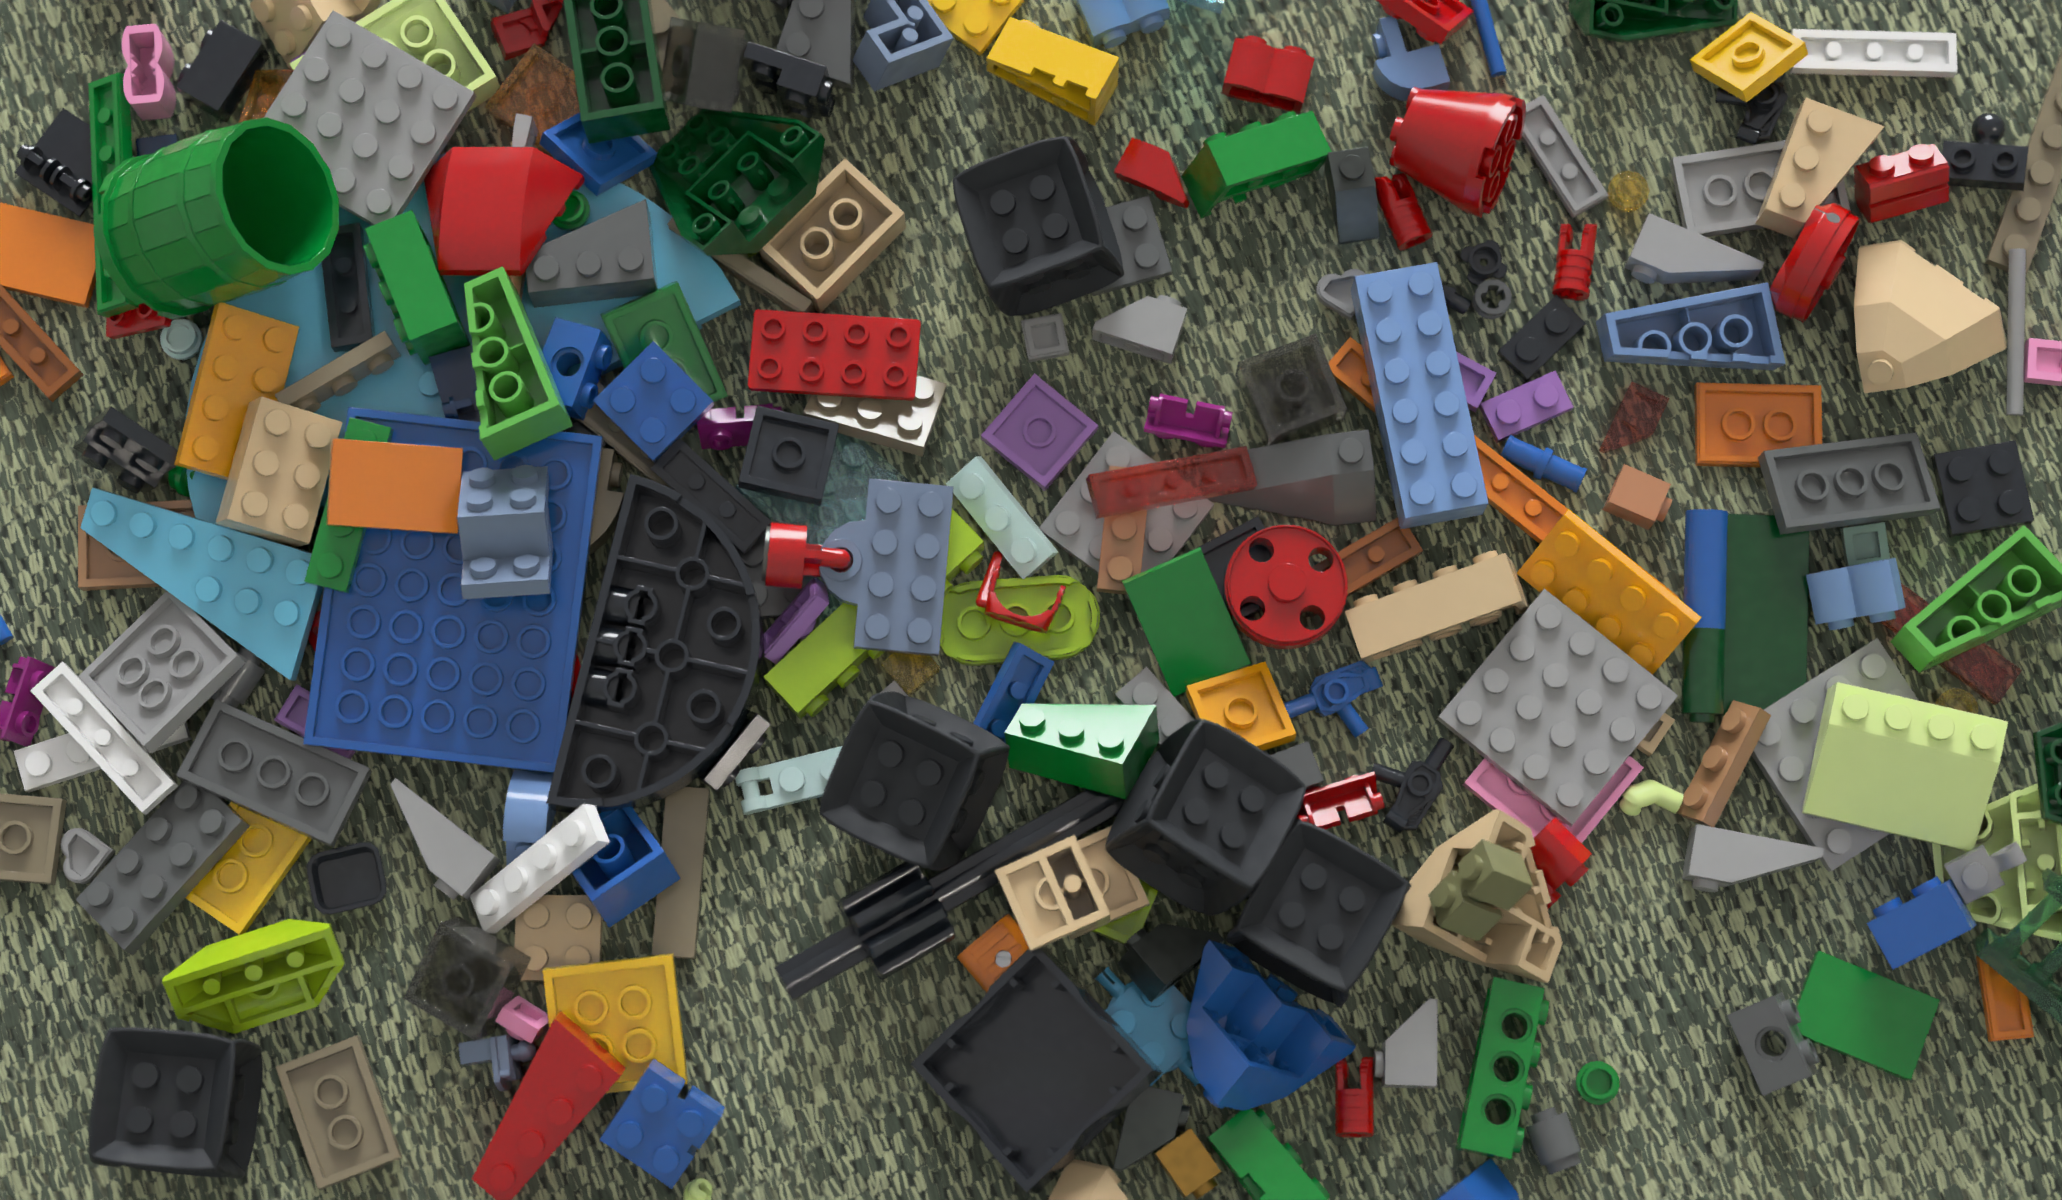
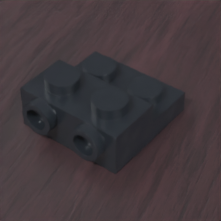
[743,41,836,122]
[73,406,178,494]

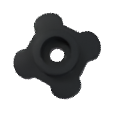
[1460,240,1507,285]

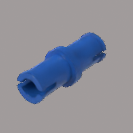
[1501,435,1587,493]

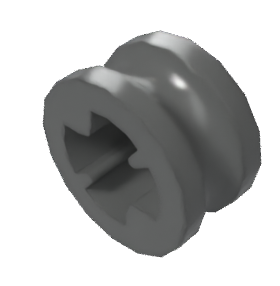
[1473,279,1512,320]

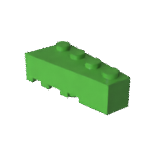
[464,266,573,461]
[1890,525,2062,673]

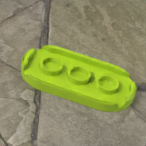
[940,575,1100,666]

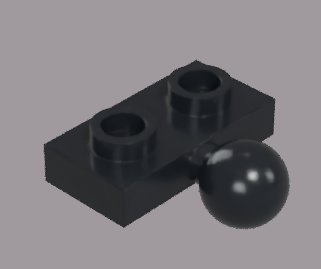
[1942,113,2029,191]

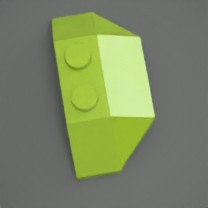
[162,919,344,1034]

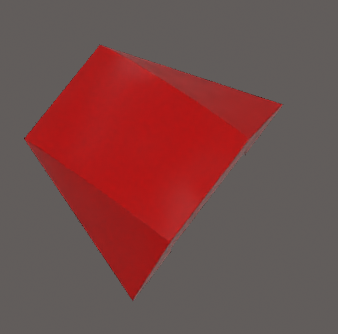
[424,147,585,276]

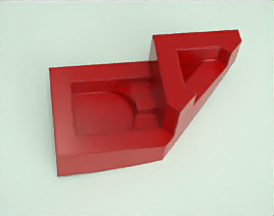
[491,0,564,61]
[1114,137,1190,209]

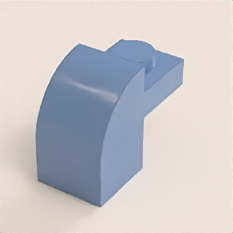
[1372,16,1450,101]
[503,769,556,866]

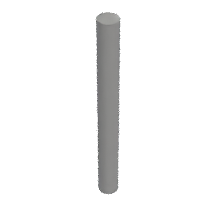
[2006,249,2026,416]

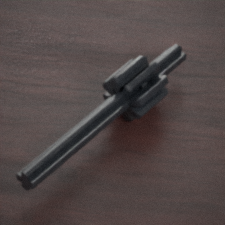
[774,761,1149,1001]

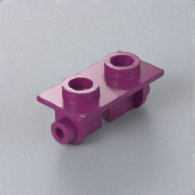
[1144,393,1233,448]
[697,403,782,450]
[0,656,55,747]

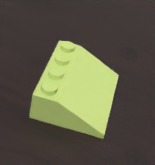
[290,0,502,112]
[1802,682,2008,852]

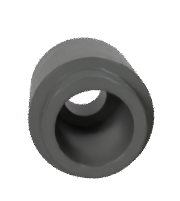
[210,646,265,708]
[1525,1107,1582,1175]

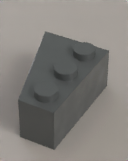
[776,0,856,94]
[526,199,658,308]

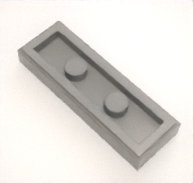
[1521,94,1609,219]

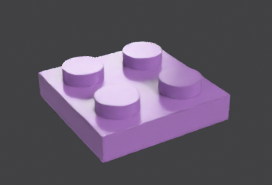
[981,373,1098,491]

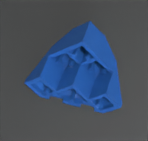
[1186,940,1357,1111]

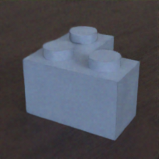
[853,0,954,92]

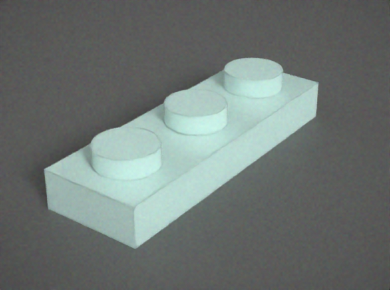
[946,456,1058,579]

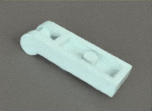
[735,746,842,815]

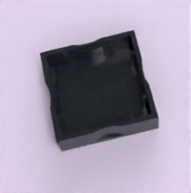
[911,946,1163,1194]

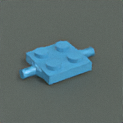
[1095,967,1200,1087]

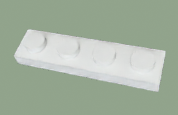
[1790,29,1957,77]
[30,662,178,815]
[14,719,191,793]
[470,804,610,934]

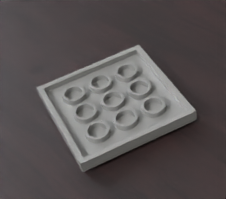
[263,10,476,226]
[1437,588,1678,827]
[1751,638,1919,872]

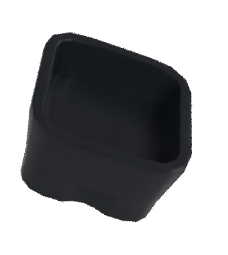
[307,842,387,914]

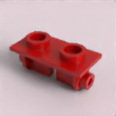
[1296,772,1385,829]

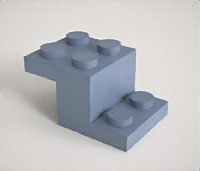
[457,465,553,599]

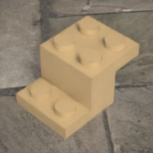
[250,0,382,70]
[995,826,1150,952]

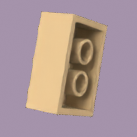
[759,158,906,313]
[216,396,343,548]

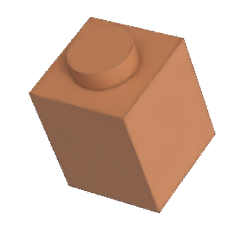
[1602,464,1673,530]

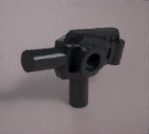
[1716,72,1788,145]
[1371,737,1454,833]

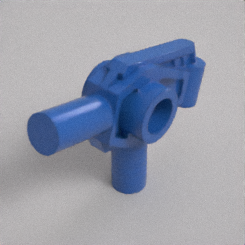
[1284,660,1383,738]

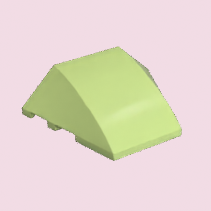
[1932,783,2062,942]

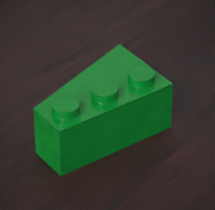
[1004,703,1159,799]

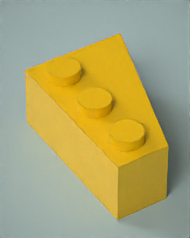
[987,17,1119,126]

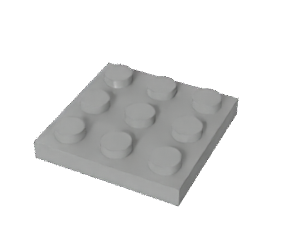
[1039,431,1214,597]
[78,591,246,754]

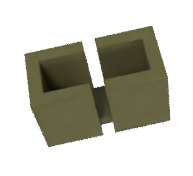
[1428,839,1533,941]

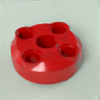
[1770,203,1860,323]
[1224,525,1348,649]

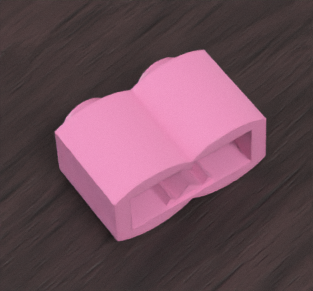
[122,24,176,121]

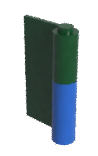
[1681,509,1809,723]

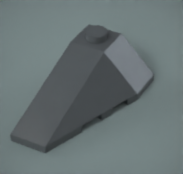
[1200,429,1376,526]

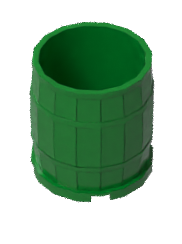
[94,117,339,319]

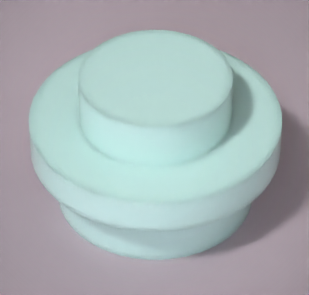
[160,319,203,360]

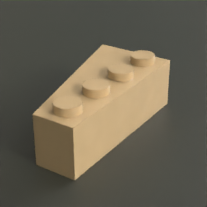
[1345,550,1529,663]

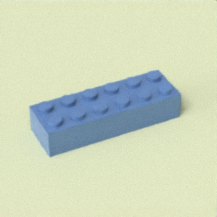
[1351,262,1489,529]

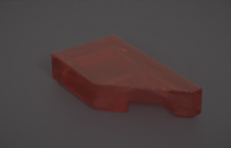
[1599,381,1670,453]

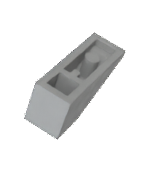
[1624,213,1765,284]
[390,778,501,901]
[1682,824,1824,892]

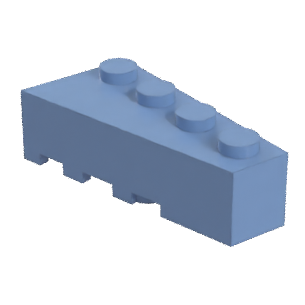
[1596,282,1786,370]

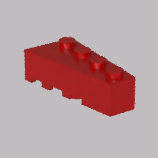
[472,1011,626,1200]

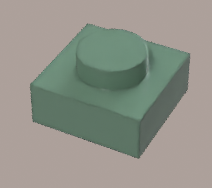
[1840,522,1890,567]

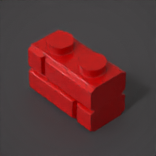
[1854,144,1949,223]

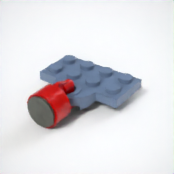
[761,478,954,656]

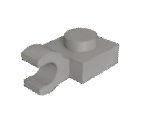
[1944,842,2027,904]

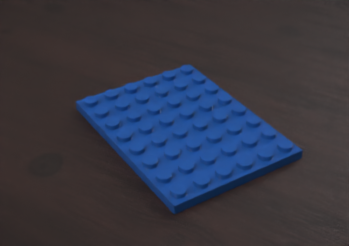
[303,407,603,773]

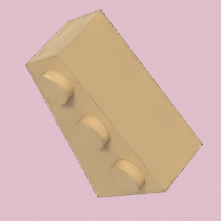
[1755,98,1885,238]

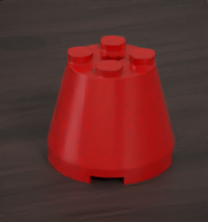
[1390,87,1526,218]

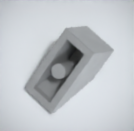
[1092,295,1187,364]
[1373,999,1438,1089]

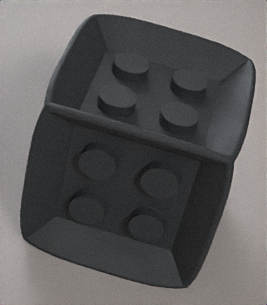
[952,136,1124,316]
[819,691,1010,871]
[1105,719,1306,916]
[1226,819,1411,1007]
[88,1027,263,1179]

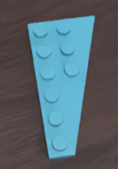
[80,488,323,681]

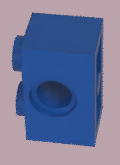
[542,317,613,421]

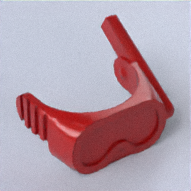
[976,551,1066,633]

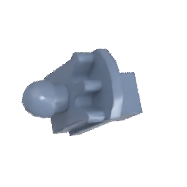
[458,1035,537,1092]

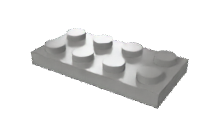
[1670,140,1850,237]

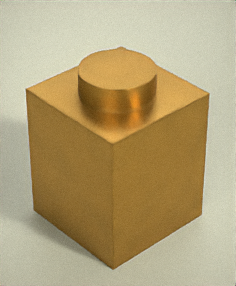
[1154,1128,1221,1199]

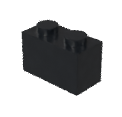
[177,20,270,123]

